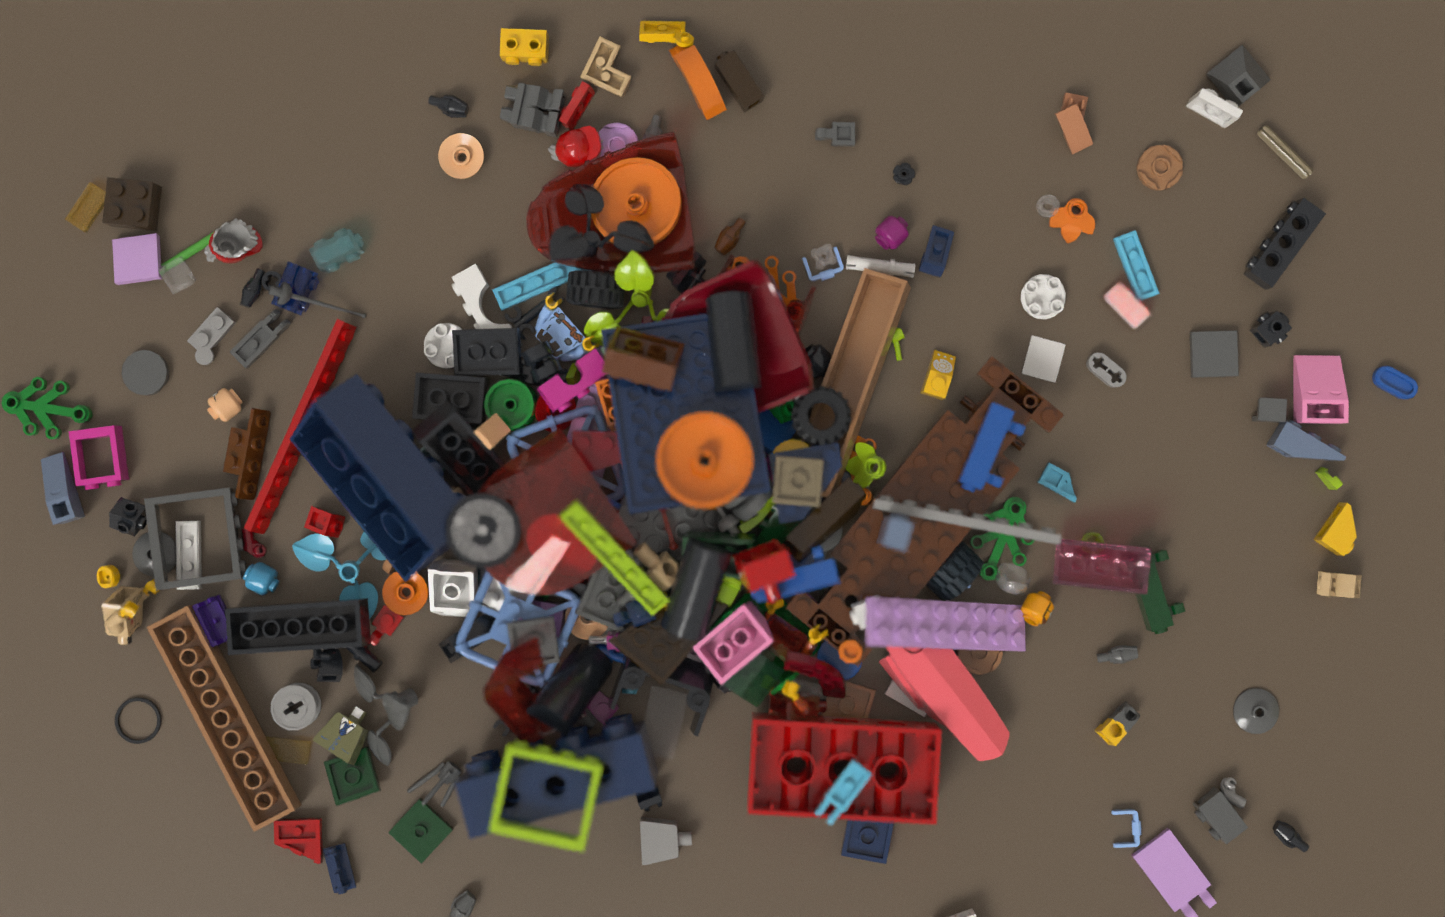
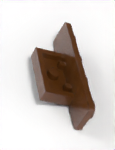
[223,408,271,500]

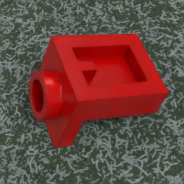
[304,506,345,538]

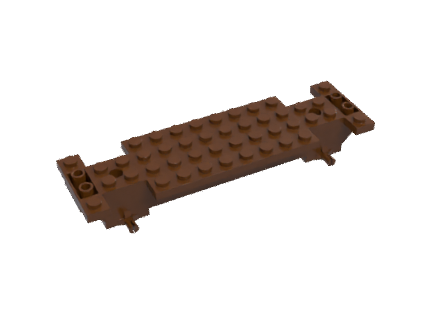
[786,356,1064,667]

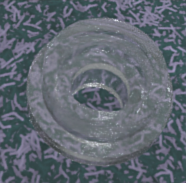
[1036,195,1059,218]

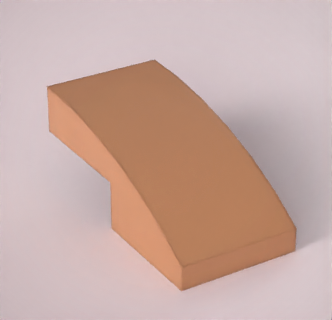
[1054,103,1093,154]

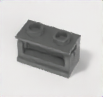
[1192,787,1248,844]

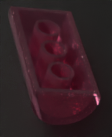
[1053,538,1152,595]

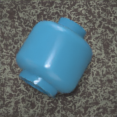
[243,562,280,596]

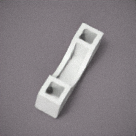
[451,264,523,346]

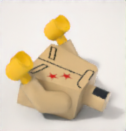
[102,579,160,645]

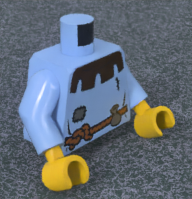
[535,292,600,362]

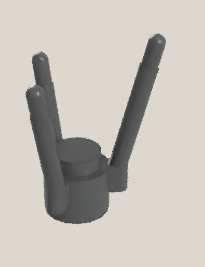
[407,760,462,807]

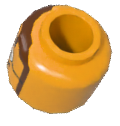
[1020,591,1054,626]

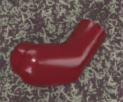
[242,529,267,558]

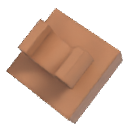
[1061,93,1088,119]

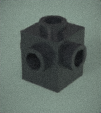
[1250,311,1292,347]
[109,497,147,537]

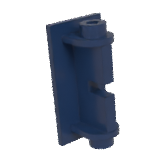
[323,843,356,894]

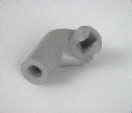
[1220,777,1247,809]

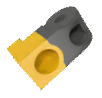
[1094,701,1140,746]

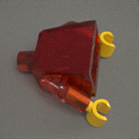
[764,599,828,662]
[759,673,827,720]

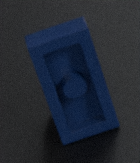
[918,225,954,278]

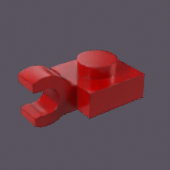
[371,605,404,646]

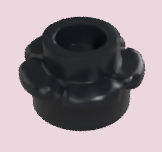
[893,163,915,185]

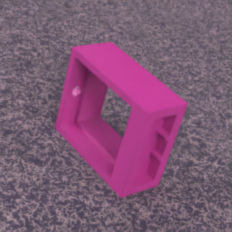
[69,425,129,490]

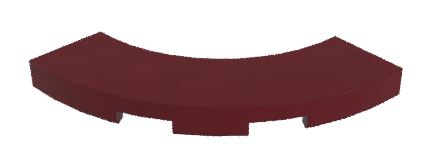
[784,651,846,699]

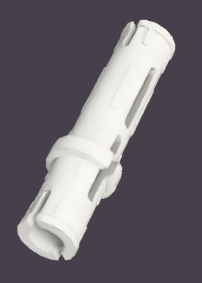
[846,255,915,278]

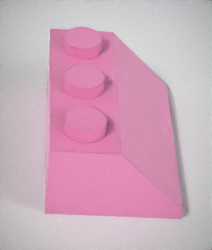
[693,601,774,685]

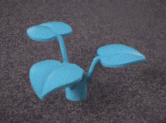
[292,532,386,619]

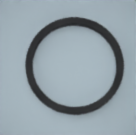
[115,697,161,744]

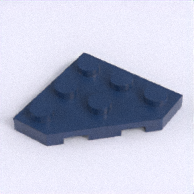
[768,443,842,523]

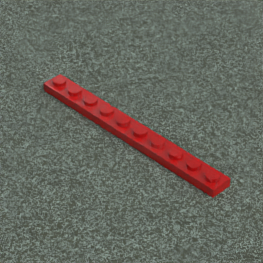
[244,319,357,534]

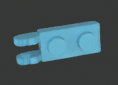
[815,759,872,825]

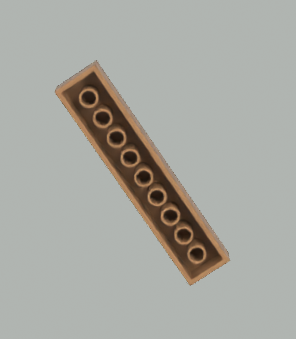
[147,604,301,832]

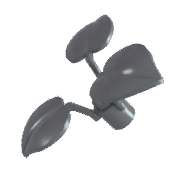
[354,664,418,766]

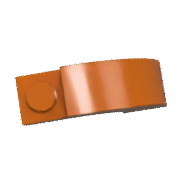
[669,45,727,120]

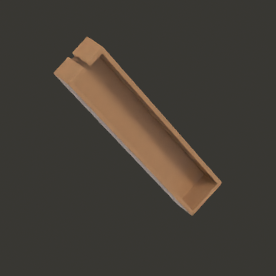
[801,268,911,499]

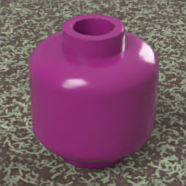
[875,216,909,250]

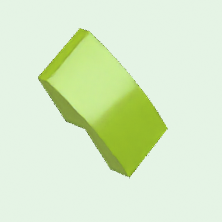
[737,497,774,534]

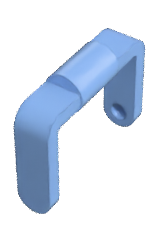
[802,246,844,281]
[1111,809,1142,848]

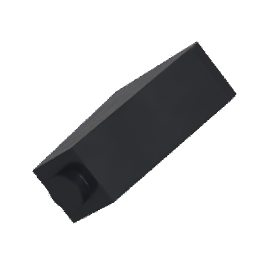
[438,613,496,663]

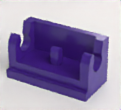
[192,594,227,647]

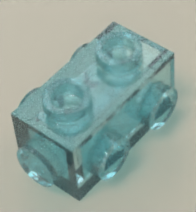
[309,228,365,273]

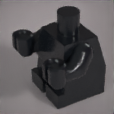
[310,648,343,682]

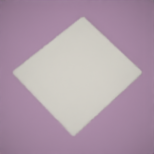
[1022,336,1066,382]

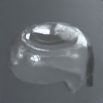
[996,563,1031,595]

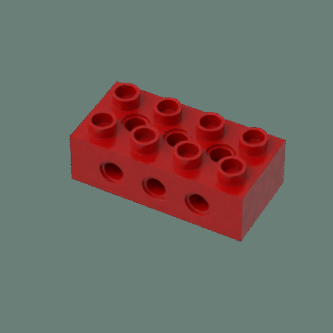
[747,712,942,825]

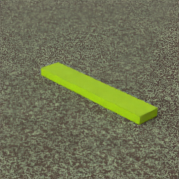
[559,500,669,616]

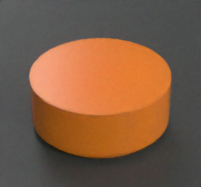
[839,639,862,663]

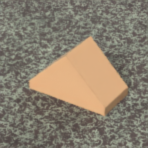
[474,413,511,450]

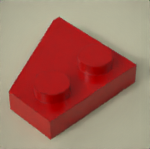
[274,818,323,864]

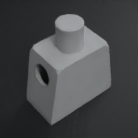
[640,817,692,865]

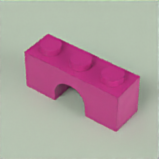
[537,348,608,413]

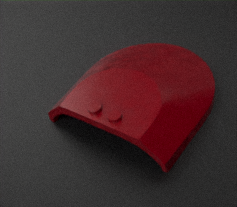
[661,259,814,413]

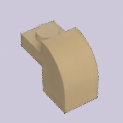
[1317,571,1362,598]

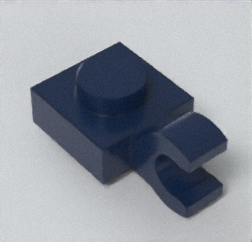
[613,600,656,628]

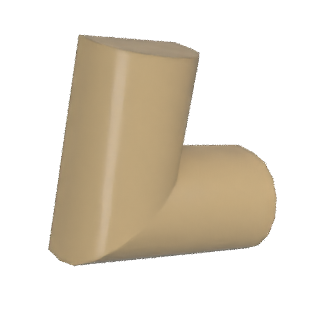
[580,36,632,98]

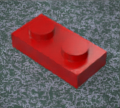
[559,81,595,130]

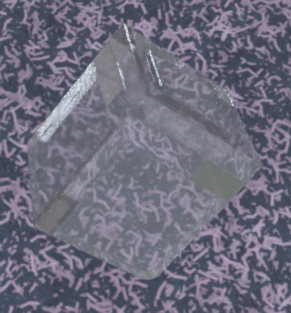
[158,257,196,295]

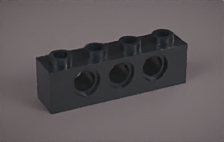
[1244,198,1326,290]

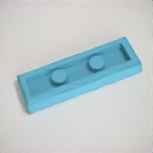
[1113,230,1160,302]

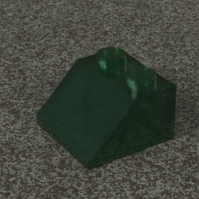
[723,652,785,708]

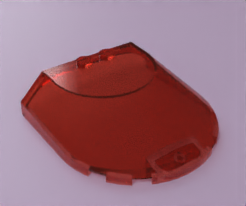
[478,428,637,595]

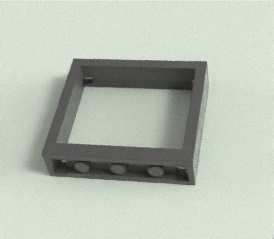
[144,488,247,590]

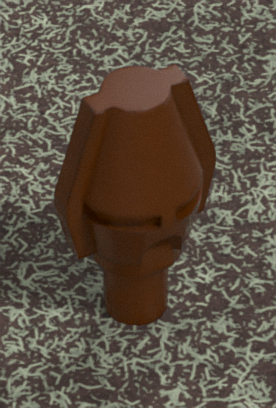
[714,218,746,256]

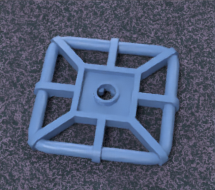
[506,404,625,520]
[454,563,581,688]

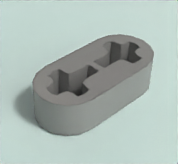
[1086,352,1127,388]

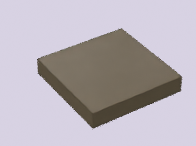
[772,456,823,507]

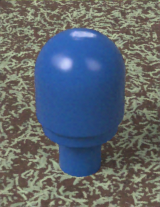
[595,644,624,664]

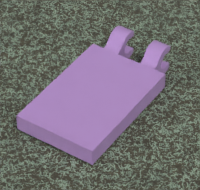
[1132,828,1217,917]

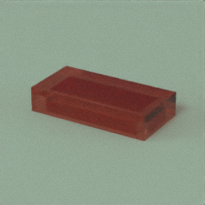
[1103,280,1152,329]

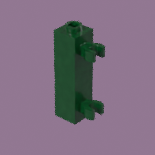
[1123,545,1186,634]

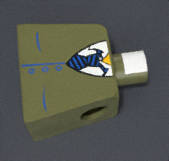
[313,706,369,765]

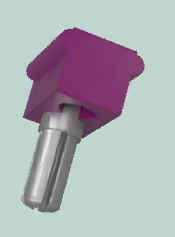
[589,630,622,652]

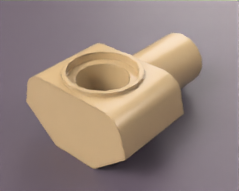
[633,542,680,591]

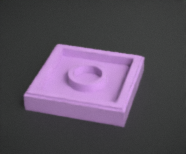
[112,233,162,285]

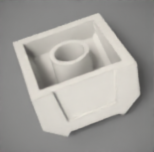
[428,559,478,617]

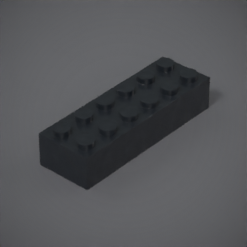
[225,598,371,655]

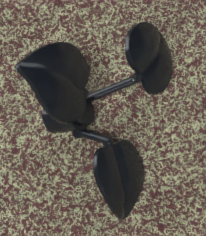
[549,184,654,261]

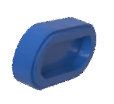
[1372,366,1418,400]

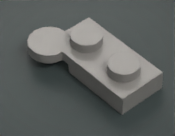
[187,307,237,365]

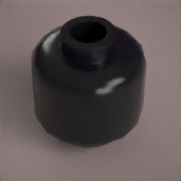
[805,344,832,378]

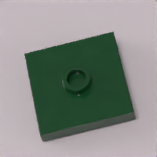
[324,747,381,806]
[388,798,454,864]

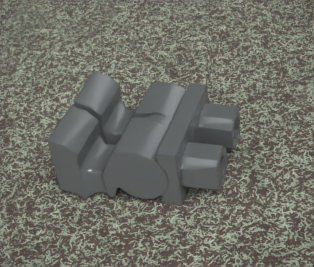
[500,83,566,137]

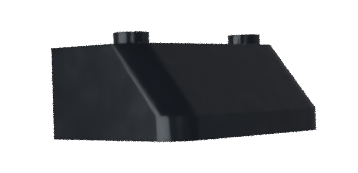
[608,655,714,737]

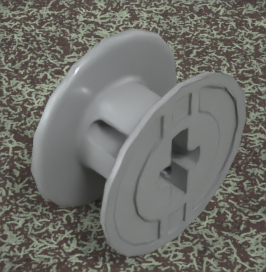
[271,683,321,731]

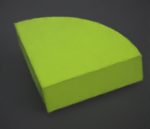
[566,363,581,385]
[1315,467,1343,490]

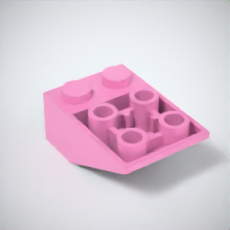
[1293,355,1349,424]

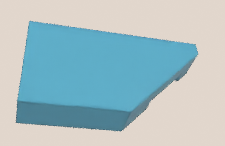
[1037,462,1077,502]

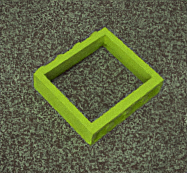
[489,740,604,852]

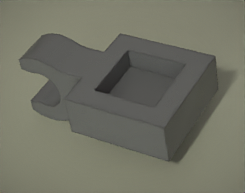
[815,122,855,147]

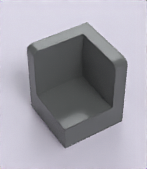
[1252,398,1287,423]

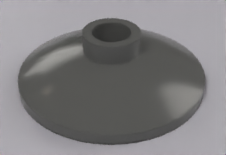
[132,532,176,577]
[1233,688,1279,734]

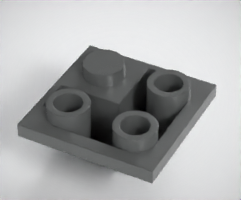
[1206,45,1271,106]

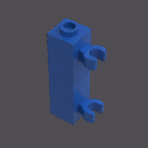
[957,403,1025,492]
[751,545,842,604]

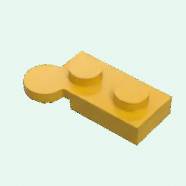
[639,21,694,48]

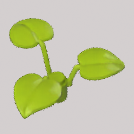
[584,250,669,346]

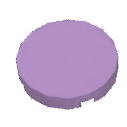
[598,122,639,167]

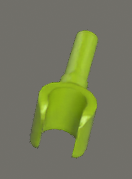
[892,328,905,361]

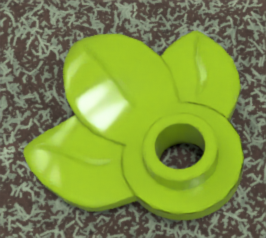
[846,442,886,488]

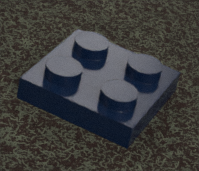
[841,820,894,864]

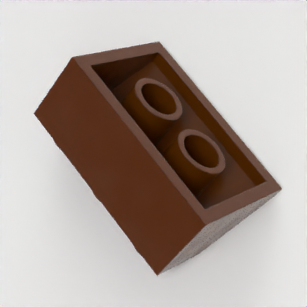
[602,326,685,391]

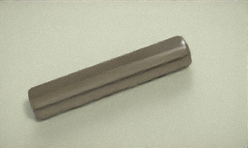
[1257,125,1313,179]

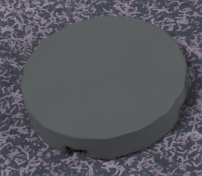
[121,350,169,396]

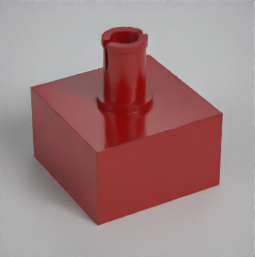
[733,539,795,603]

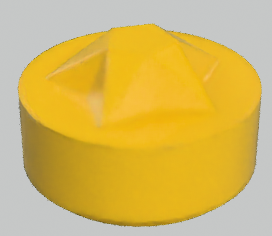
[96,565,120,588]

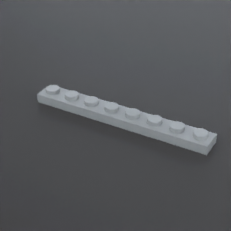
[872,495,1062,545]

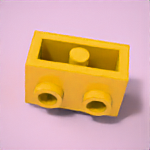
[500,28,549,66]

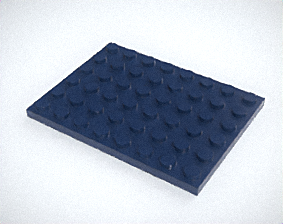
[601,314,771,515]

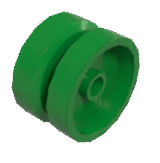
[484,379,538,431]

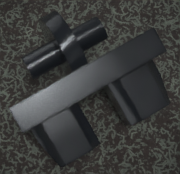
[666,250,707,294]

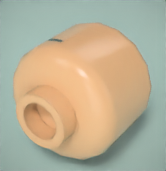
[207,388,243,422]

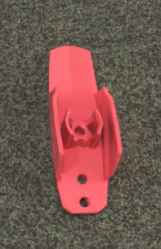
[879,647,1010,761]

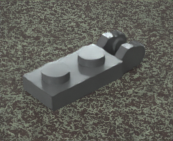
[230,309,291,369]

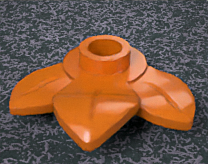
[1049,198,1095,243]

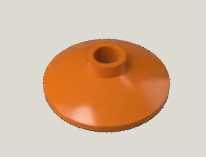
[382,571,428,615]

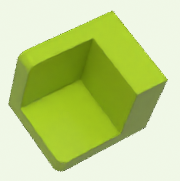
[717,576,742,607]

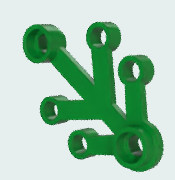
[2,377,93,440]
[969,497,1035,581]

